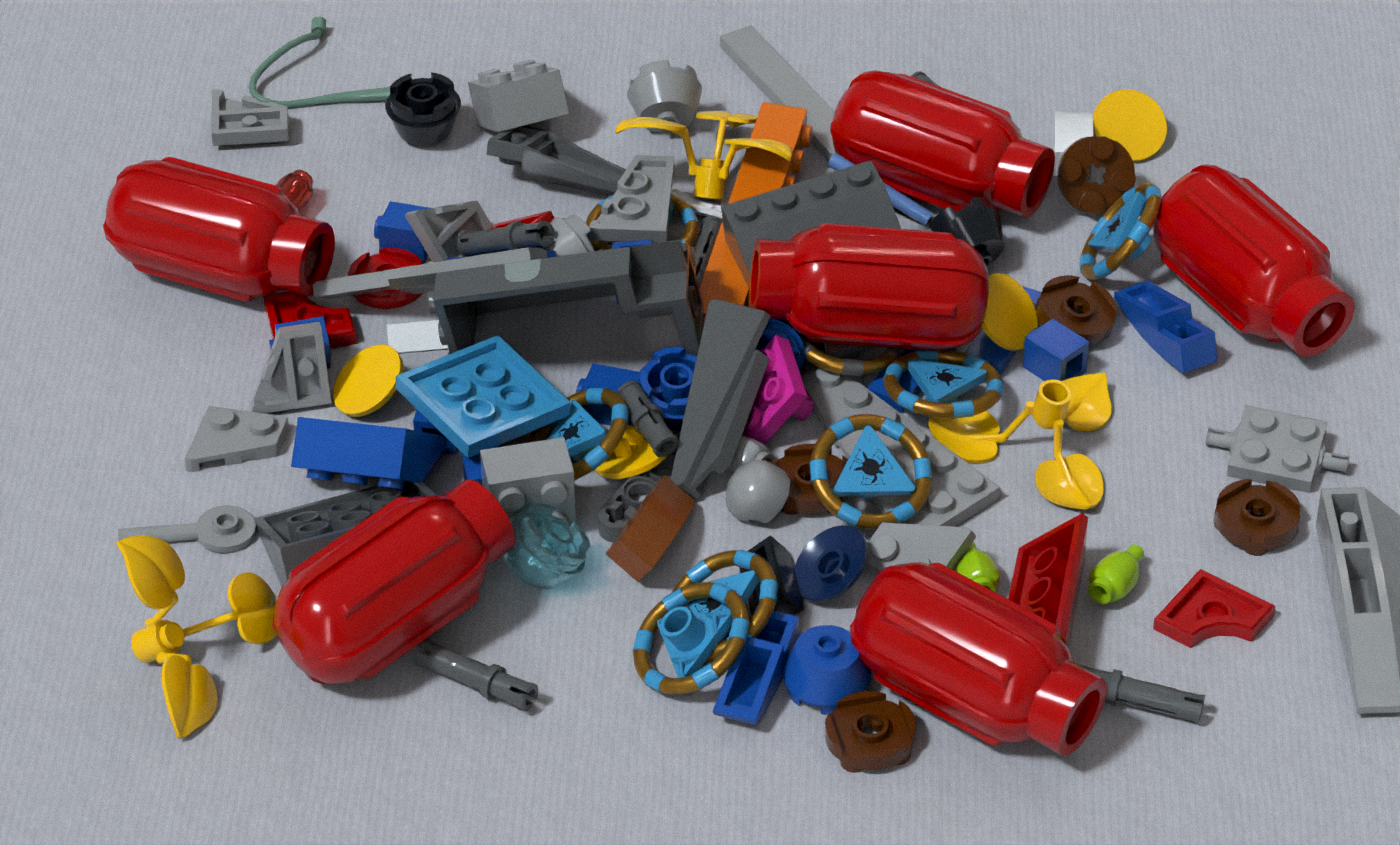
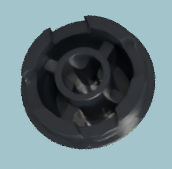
[385,72,461,145]
[929,197,1004,266]

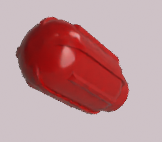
[830,70,1055,219]
[103,157,335,302]
[1153,164,1355,357]
[749,223,989,351]
[272,479,516,685]
[850,562,1107,756]

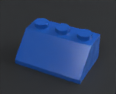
[291,417,448,489]

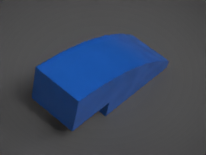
[1114,280,1218,373]
[713,607,801,725]

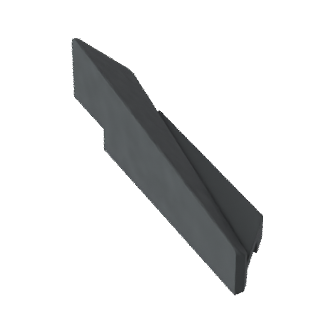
[670,299,771,501]

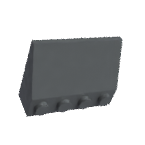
[721,160,901,287]
[254,481,436,586]

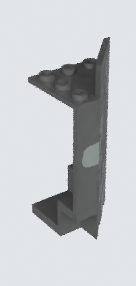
[388,240,704,356]

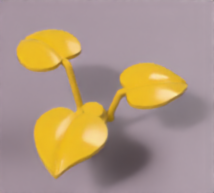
[616,111,792,199]
[928,373,1111,510]
[116,535,276,739]

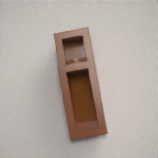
[605,474,696,582]

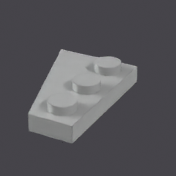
[587,155,675,243]

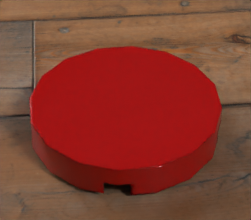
[348,247,423,309]

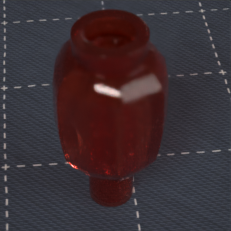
[275,170,314,214]

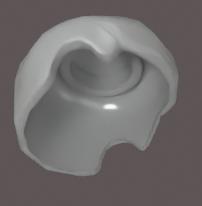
[725,459,790,524]

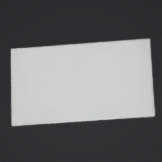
[387,320,449,353]

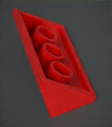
[1008,513,1088,647]

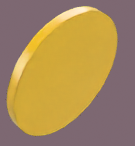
[1092,89,1167,162]
[982,273,1038,351]
[333,345,404,417]
[594,425,668,479]

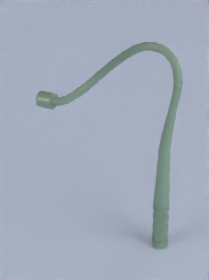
[249,17,390,108]

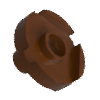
[1057,136,1136,213]
[1035,275,1117,345]
[771,444,848,515]
[1213,479,1301,556]
[825,691,916,773]

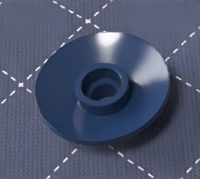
[794,525,868,603]

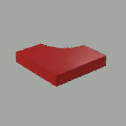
[263,292,357,349]
[1153,569,1275,648]

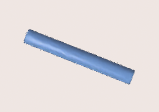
[827,152,934,227]

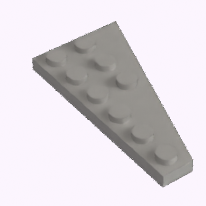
[801,367,1000,527]

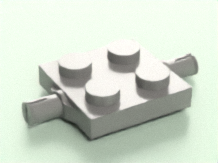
[1205,405,1350,493]

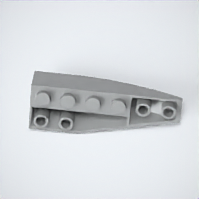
[1316,487,1400,714]

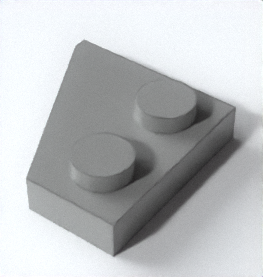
[212,89,289,146]
[404,200,493,263]
[251,322,332,413]
[185,406,289,472]
[866,522,976,573]

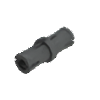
[617,380,678,457]

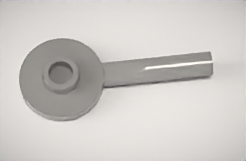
[118,505,256,553]

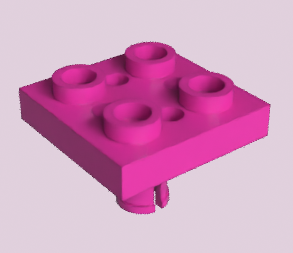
[742,335,814,445]

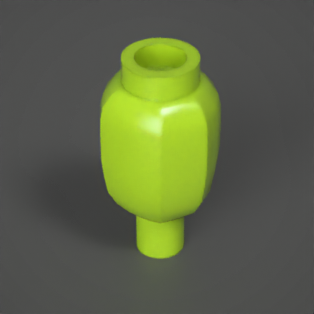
[955,542,999,593]
[1088,544,1144,604]

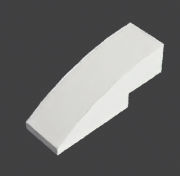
[1053,111,1093,178]

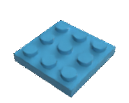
[395,335,571,458]

